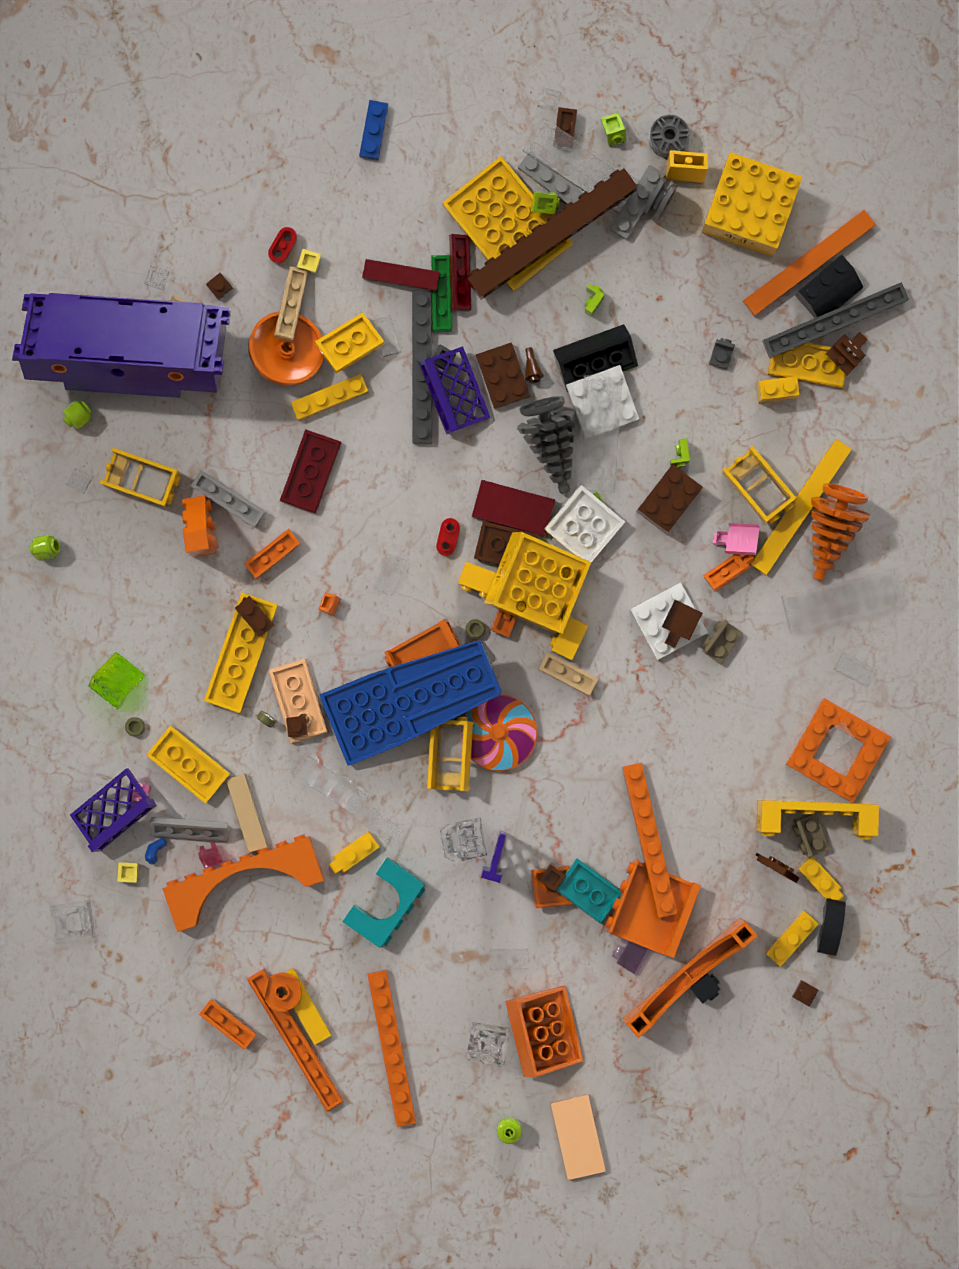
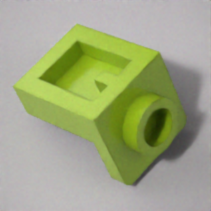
[601,112,627,147]
[531,192,560,214]
[584,284,605,317]
[670,438,690,468]

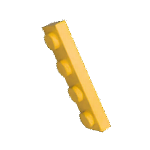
[291,374,368,421]

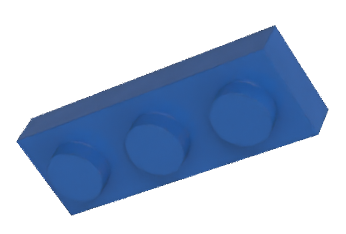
[359,100,388,160]

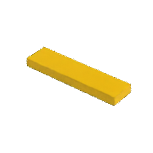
[282,968,332,1045]

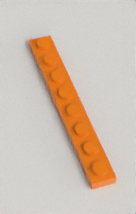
[622,763,678,918]
[367,970,416,1127]

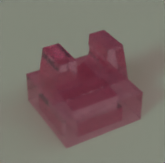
[198,842,223,868]

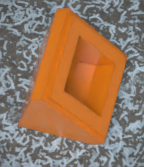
[318,592,341,616]

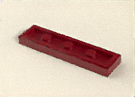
[449,234,471,312]
[362,259,440,291]

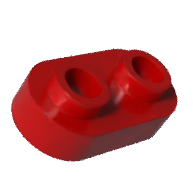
[268,227,297,264]
[436,518,460,556]

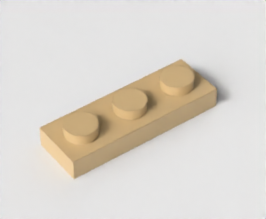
[539,652,598,696]

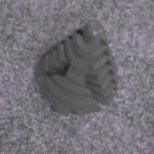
[517,396,575,494]

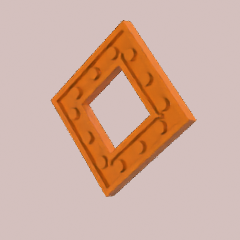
[785,698,891,803]

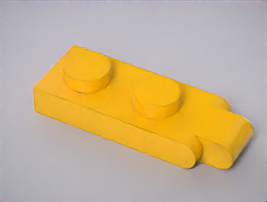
[329,831,380,874]
[797,857,844,901]

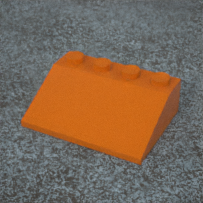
[505,986,584,1077]

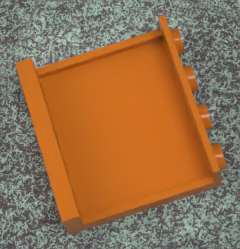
[384,619,461,667]
[605,859,701,958]

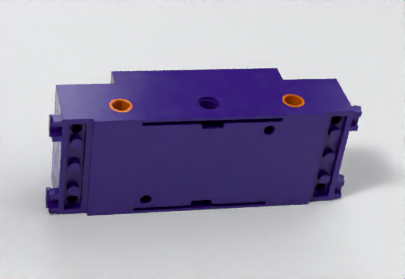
[12,293,231,398]

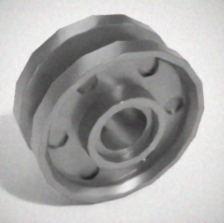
[649,114,690,158]
[643,177,678,221]

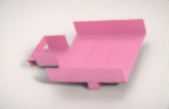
[713,523,760,556]

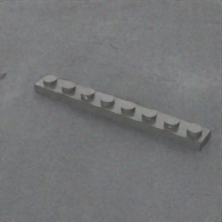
[762,282,909,359]
[412,291,432,444]

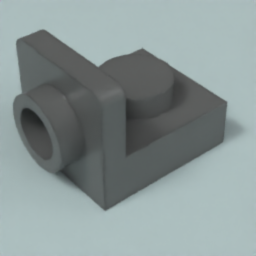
[709,338,735,369]

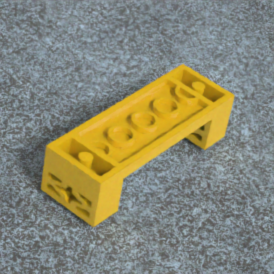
[756,800,879,840]

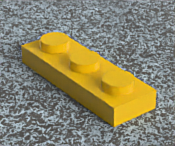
[765,910,819,967]

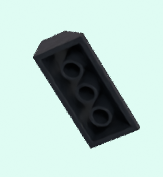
[553,324,638,392]

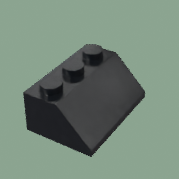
[795,255,864,318]

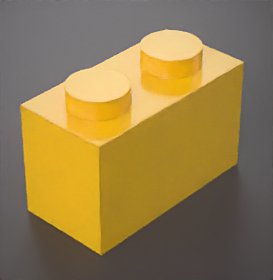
[666,150,708,183]
[756,376,800,403]
[458,562,496,598]
[549,617,588,661]

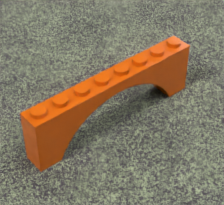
[162,834,325,932]
[623,918,758,1038]

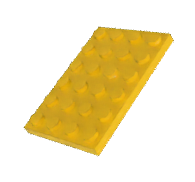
[442,156,573,292]

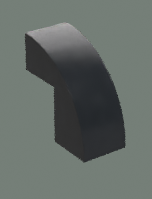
[817,898,846,956]

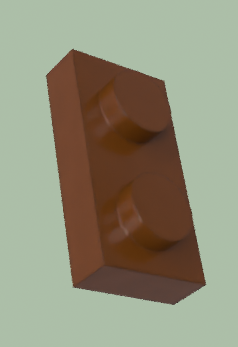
[553,107,577,149]
[235,596,275,637]

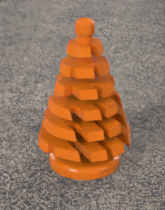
[811,483,871,581]

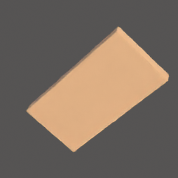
[269,659,328,743]
[551,1094,606,1180]

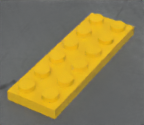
[204,592,278,713]

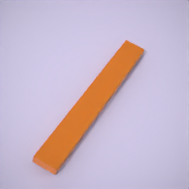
[743,210,876,316]
[247,969,344,1112]

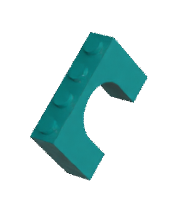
[342,857,426,948]

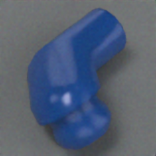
[145,837,168,864]

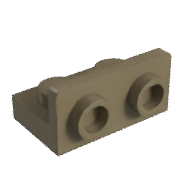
[702,620,743,665]
[793,813,830,858]

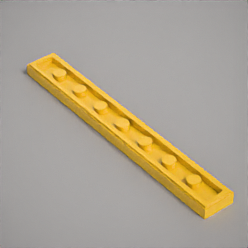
[750,439,852,575]

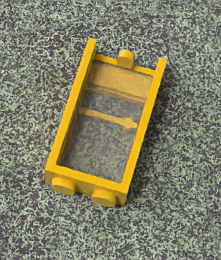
[722,446,796,526]
[100,447,181,508]
[427,717,474,791]

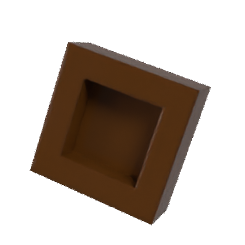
[206,273,233,300]
[286,716,308,737]
[538,864,565,892]
[792,980,819,1007]

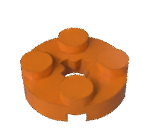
[262,972,302,1012]

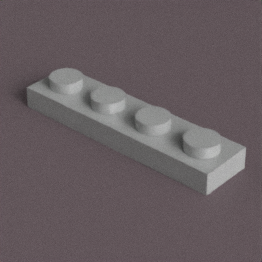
[518,152,584,205]
[610,165,665,240]
[191,470,265,528]
[150,817,229,842]

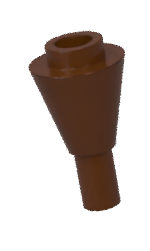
[525,347,544,383]

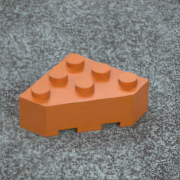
[182,495,219,557]

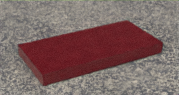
[280,429,342,514]
[472,480,555,537]

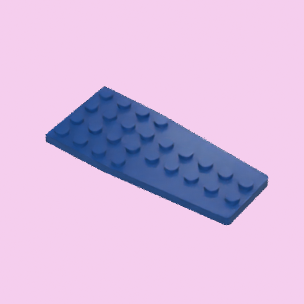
[319,640,502,766]

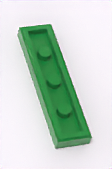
[431,255,452,332]

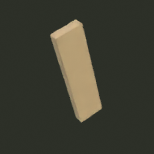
[274,266,308,342]
[226,774,268,853]

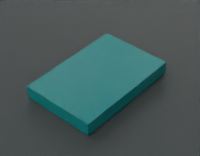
[556,858,622,924]

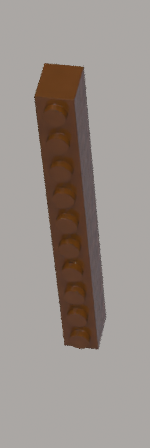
[468,168,638,300]

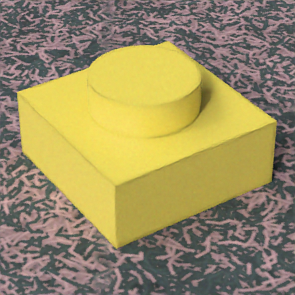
[297,249,321,274]
[117,862,139,883]

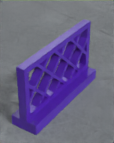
[419,346,490,435]
[70,768,157,852]
[481,831,506,883]

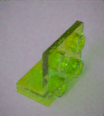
[88,652,145,710]

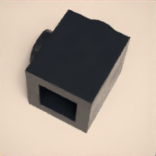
[690,973,720,1004]

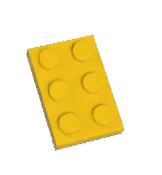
[315,312,384,374]

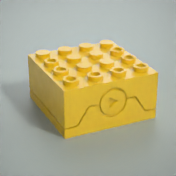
[701,152,802,257]
[484,532,591,634]

